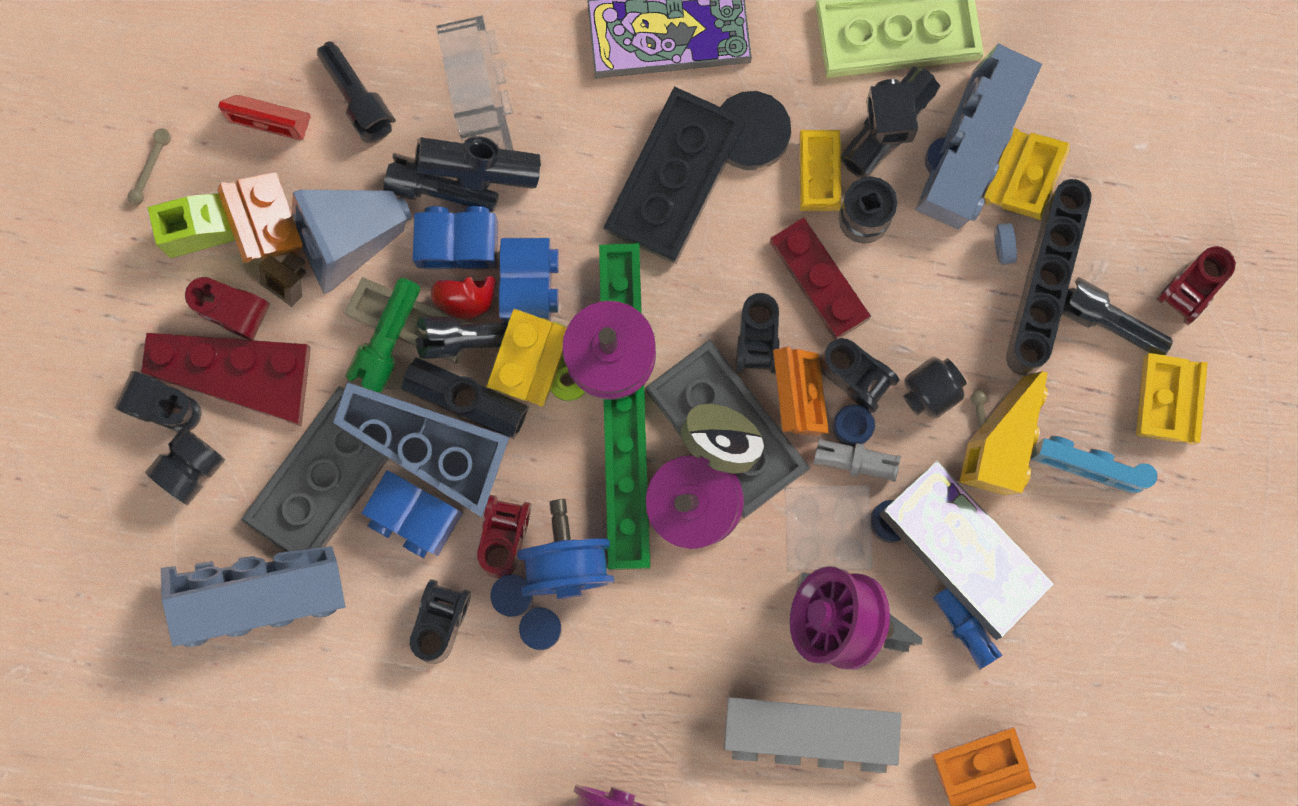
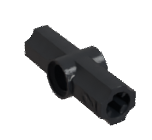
[841,66,941,178]
[414,136,541,191]
[401,357,529,439]

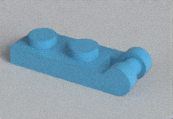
[1031,436,1158,494]

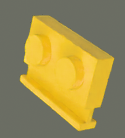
[984,127,1070,220]
[487,309,567,407]
[1136,353,1208,445]

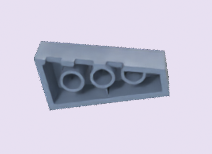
[915,43,1042,229]
[333,382,509,517]
[161,546,346,647]

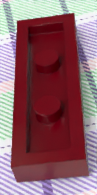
[770,217,871,340]

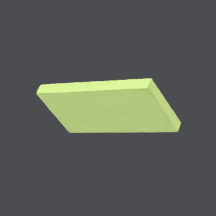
[815,0,984,78]

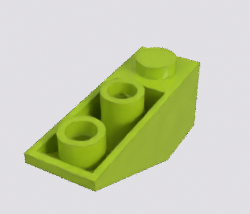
[147,193,235,258]

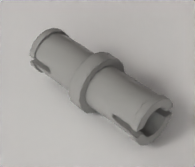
[814,438,901,482]

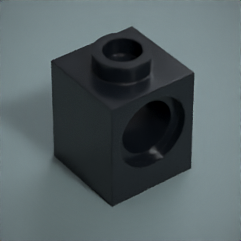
[866,79,919,147]

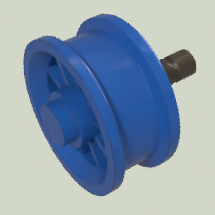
[517,499,615,599]

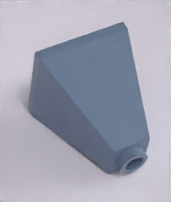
[292,189,411,294]

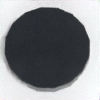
[720,91,792,170]

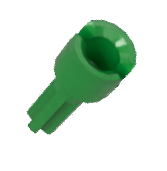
[345,278,420,393]

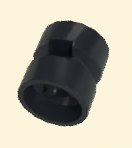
[838,176,898,244]
[145,427,226,505]

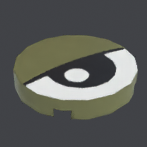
[681,404,764,474]

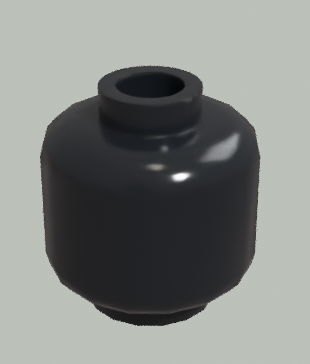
[903,357,967,418]

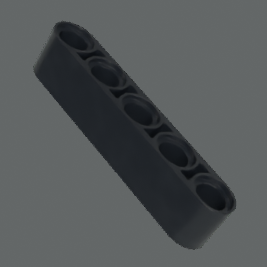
[1006,179,1092,376]

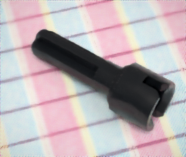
[317,41,396,143]
[383,153,498,213]
[1062,277,1173,356]
[415,316,508,359]

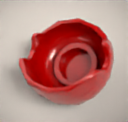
[431,276,496,319]

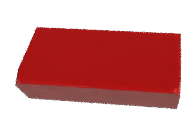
[218,95,311,141]

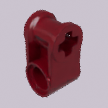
[1156,246,1236,326]
[185,277,270,340]
[477,495,532,578]

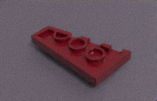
[141,333,311,427]

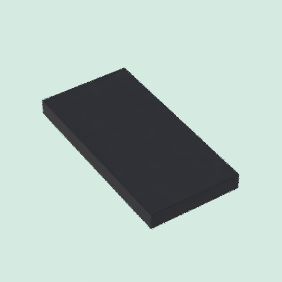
[603,86,747,264]

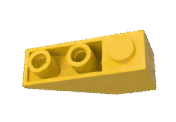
[959,371,1048,496]

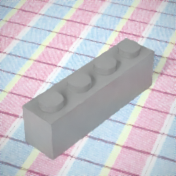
[723,697,901,773]

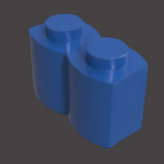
[413,206,498,270]
[499,238,559,323]
[361,470,463,558]

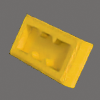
[799,130,841,211]

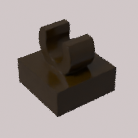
[258,251,306,307]

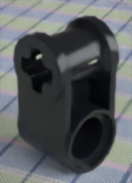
[736,293,780,374]
[820,338,900,413]
[114,371,202,432]
[409,579,471,664]

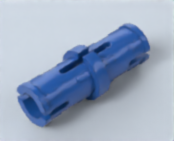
[933,588,1003,670]

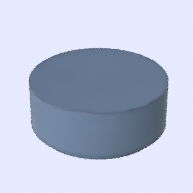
[994,223,1017,265]

